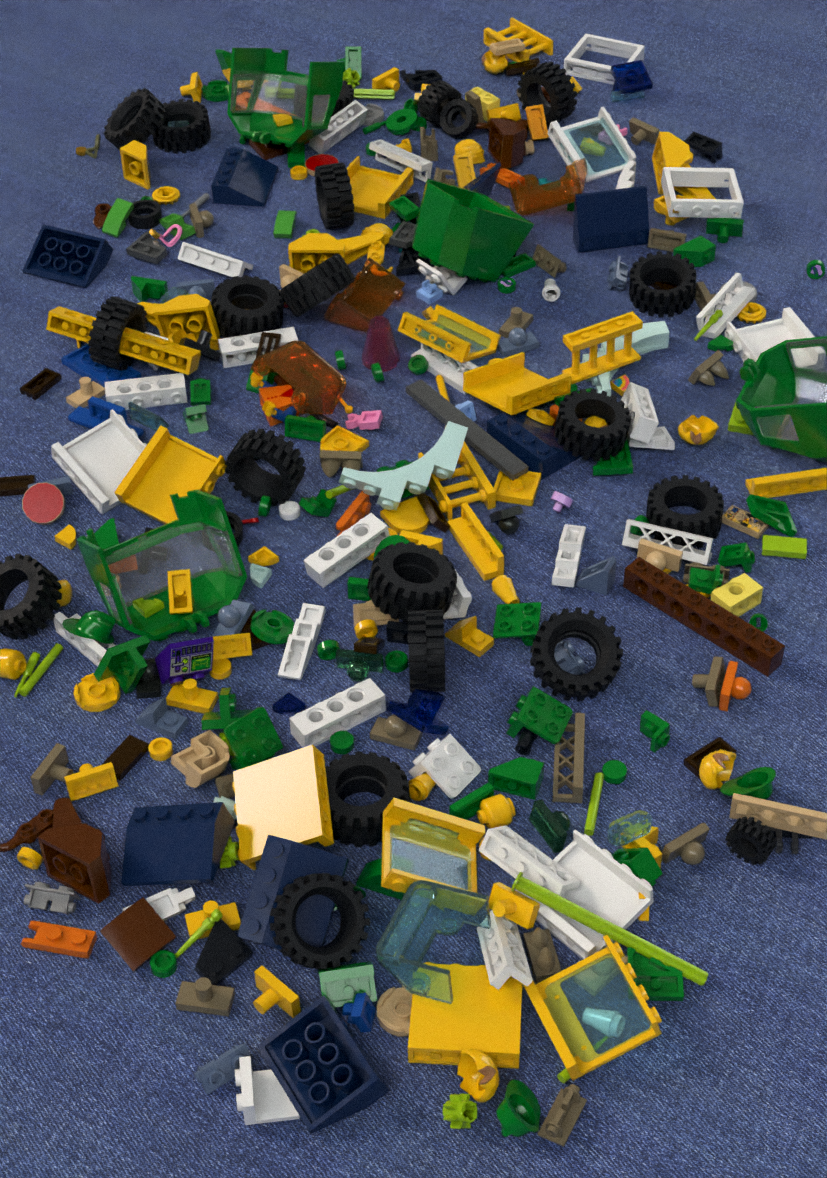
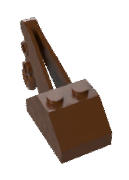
[476,118,529,168]
[0,798,112,904]

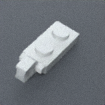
[122,887,196,921]

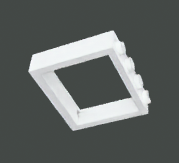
[564,34,645,87]
[661,167,744,218]

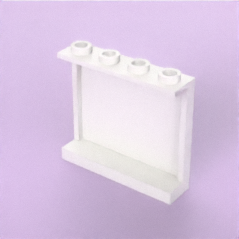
[725,307,826,369]
[51,409,147,514]
[515,829,654,959]

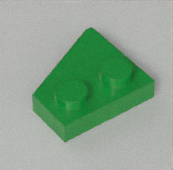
[593,441,633,476]
[746,494,797,537]
[627,947,684,1001]

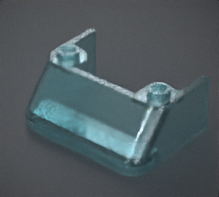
[376,880,491,1004]

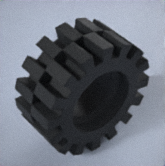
[726,817,776,865]

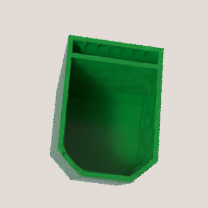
[412,178,534,283]

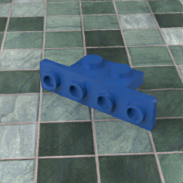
[68,396,144,438]

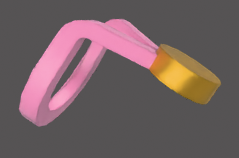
[149,224,182,247]

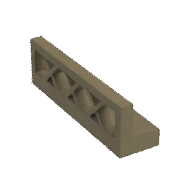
[553,713,585,803]

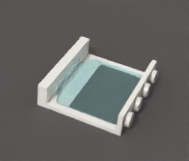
[547,107,636,185]

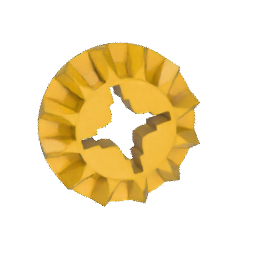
[152,186,180,205]
[736,302,766,324]

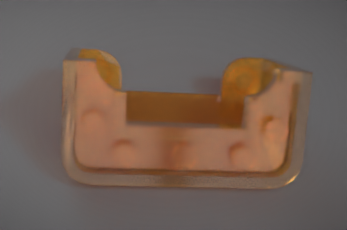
[508,158,588,215]
[323,257,406,333]
[250,341,346,414]

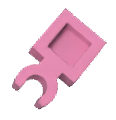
[345,410,383,430]

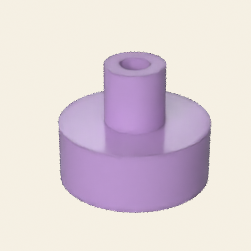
[551,491,573,513]

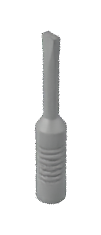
[181,193,210,218]

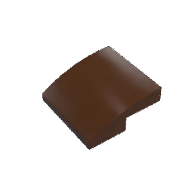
[100,897,177,972]

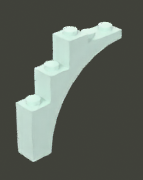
[580,321,670,397]
[339,421,468,510]

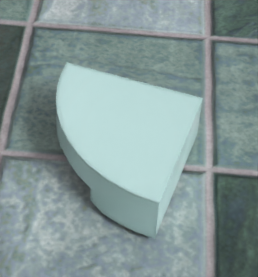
[250,563,272,589]

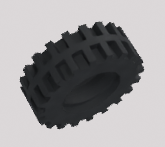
[103,88,165,151]
[530,607,623,701]

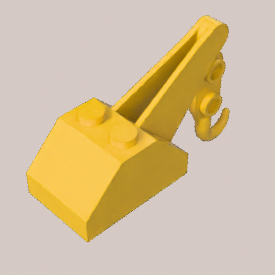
[652,132,716,215]
[288,232,393,276]
[137,294,220,341]

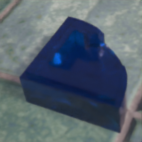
[272,692,306,714]

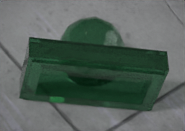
[336,649,384,682]
[529,799,570,853]

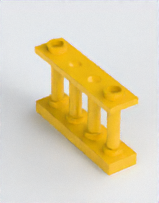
[483,17,553,62]
[562,311,643,384]
[418,441,496,520]

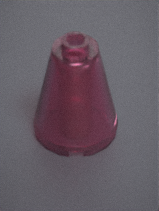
[362,316,400,372]

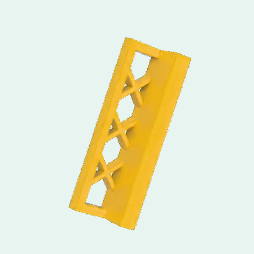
[745,468,827,498]
[447,502,504,581]

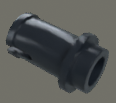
[515,727,538,755]

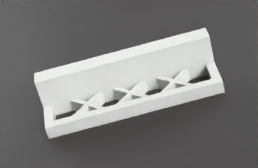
[369,139,433,182]
[178,242,253,277]
[696,273,756,339]
[411,343,478,395]
[622,519,713,565]
[53,612,116,677]
[479,825,581,897]
[477,910,533,990]

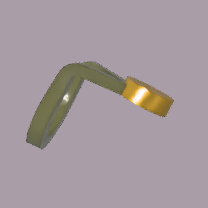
[76,134,101,158]

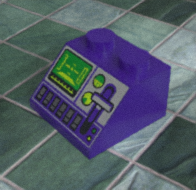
[155,637,214,686]

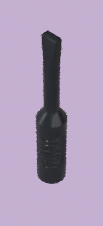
[300,405,338,429]

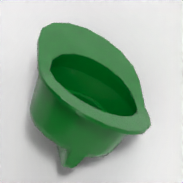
[62,610,115,644]
[720,767,776,799]
[496,1079,540,1137]

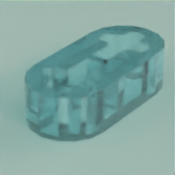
[607,810,652,846]

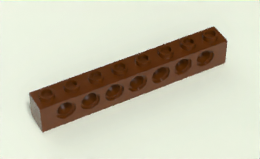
[623,557,785,677]

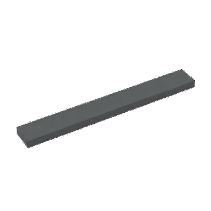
[406,379,529,481]

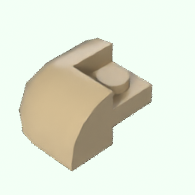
[171,730,230,788]

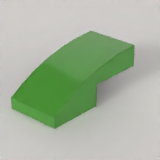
[102,198,134,238]
[273,210,297,239]
[159,213,196,240]

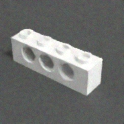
[309,100,368,154]
[218,326,299,368]
[105,373,188,410]
[620,382,659,444]
[304,513,390,588]
[289,678,386,748]

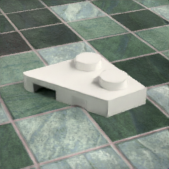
[626,426,675,450]

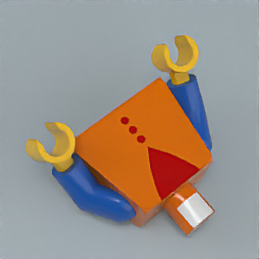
[250,371,308,426]

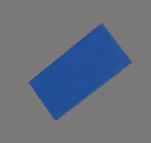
[61,344,142,388]

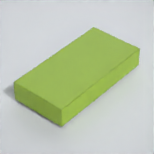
[762,535,807,559]

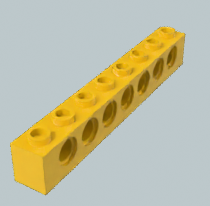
[46,306,201,375]

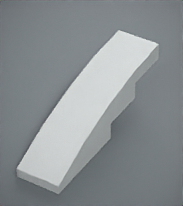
[616,160,636,189]
[552,524,586,588]
[278,603,326,681]

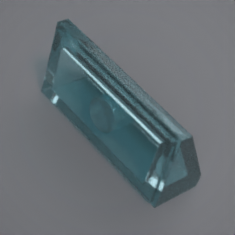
[128,402,169,431]

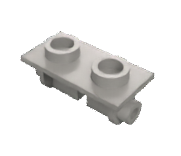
[24,882,81,915]

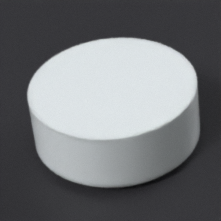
[279,501,300,521]

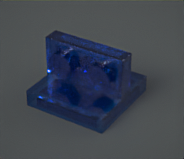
[610,60,653,96]
[386,689,449,735]

